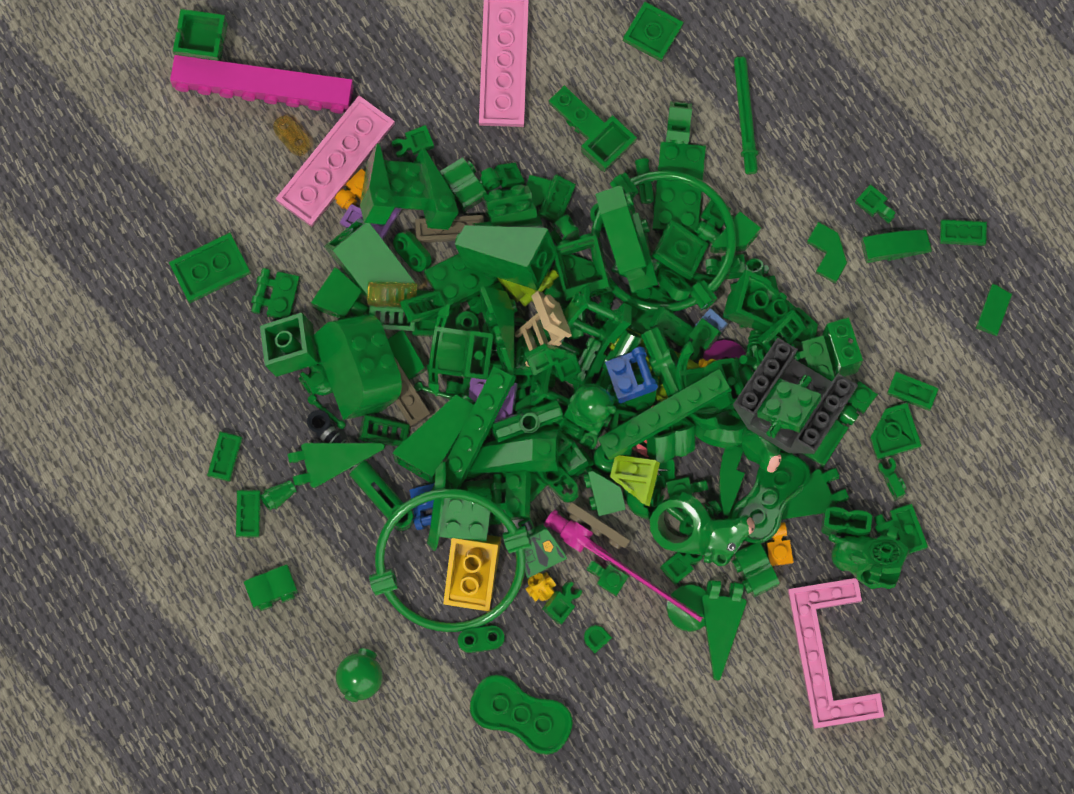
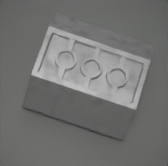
[733,338,858,454]

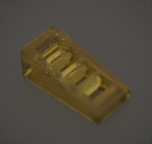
[367,282,417,307]

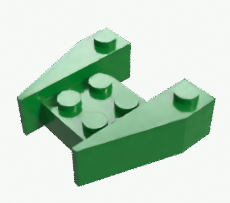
[360,144,458,230]
[595,185,658,293]

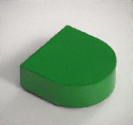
[584,625,612,654]

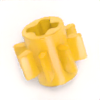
[525,572,556,601]

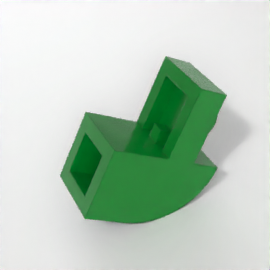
[666,101,692,144]

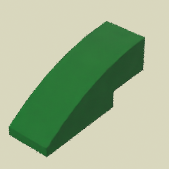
[861,230,932,264]
[718,446,745,519]

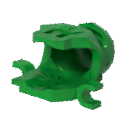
[564,384,618,449]
[828,526,909,589]

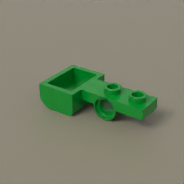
[548,85,637,172]

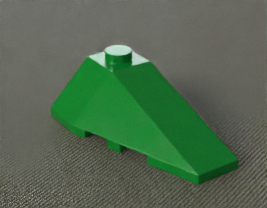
[723,270,818,342]
[480,286,517,386]
[468,426,559,473]

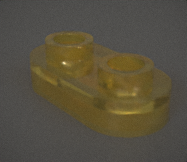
[273,116,310,156]

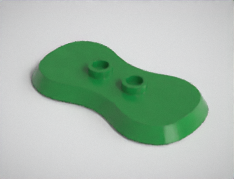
[728,452,810,543]
[470,675,573,755]

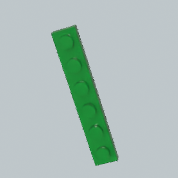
[431,366,516,491]
[598,369,732,460]

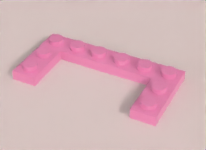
[788,578,884,729]

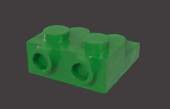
[483,185,537,226]

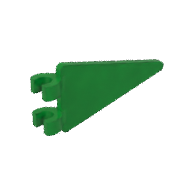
[287,443,385,488]
[781,468,849,520]
[701,580,747,681]

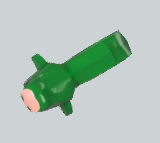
[693,409,782,473]
[650,492,755,566]

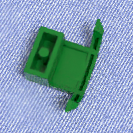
[428,304,493,396]
[677,341,744,430]
[427,461,492,551]

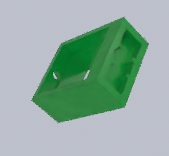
[555,234,613,303]
[822,317,863,377]

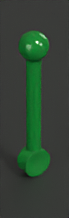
[414,382,459,399]
[307,395,346,429]

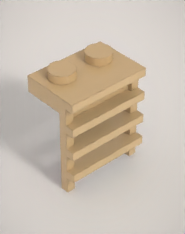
[514,291,572,367]

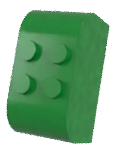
[312,314,402,420]

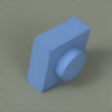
[695,308,728,332]

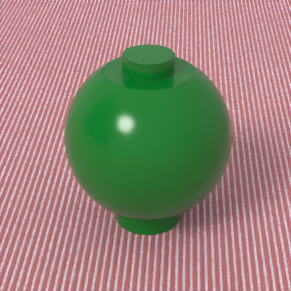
[336,648,383,702]

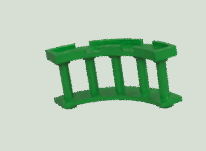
[530,285,632,407]

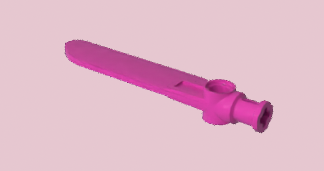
[544,509,703,622]

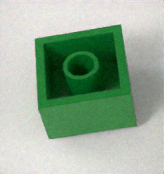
[260,313,318,377]

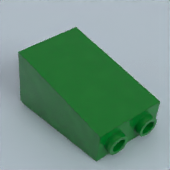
[324,218,418,314]
[455,225,558,290]
[392,395,475,484]

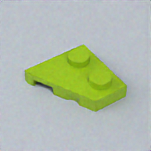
[610,455,660,506]

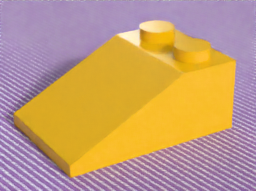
[443,535,501,611]

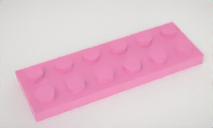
[479,0,529,127]
[276,96,395,227]

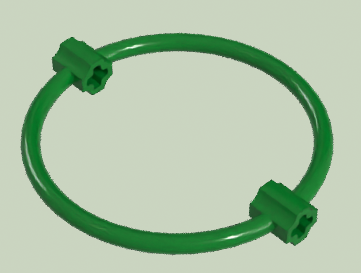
[591,171,736,312]
[369,489,532,632]

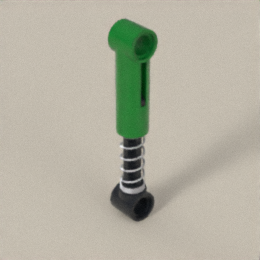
[307,410,414,531]

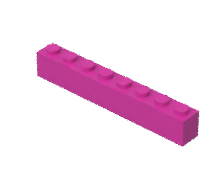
[170,55,354,114]

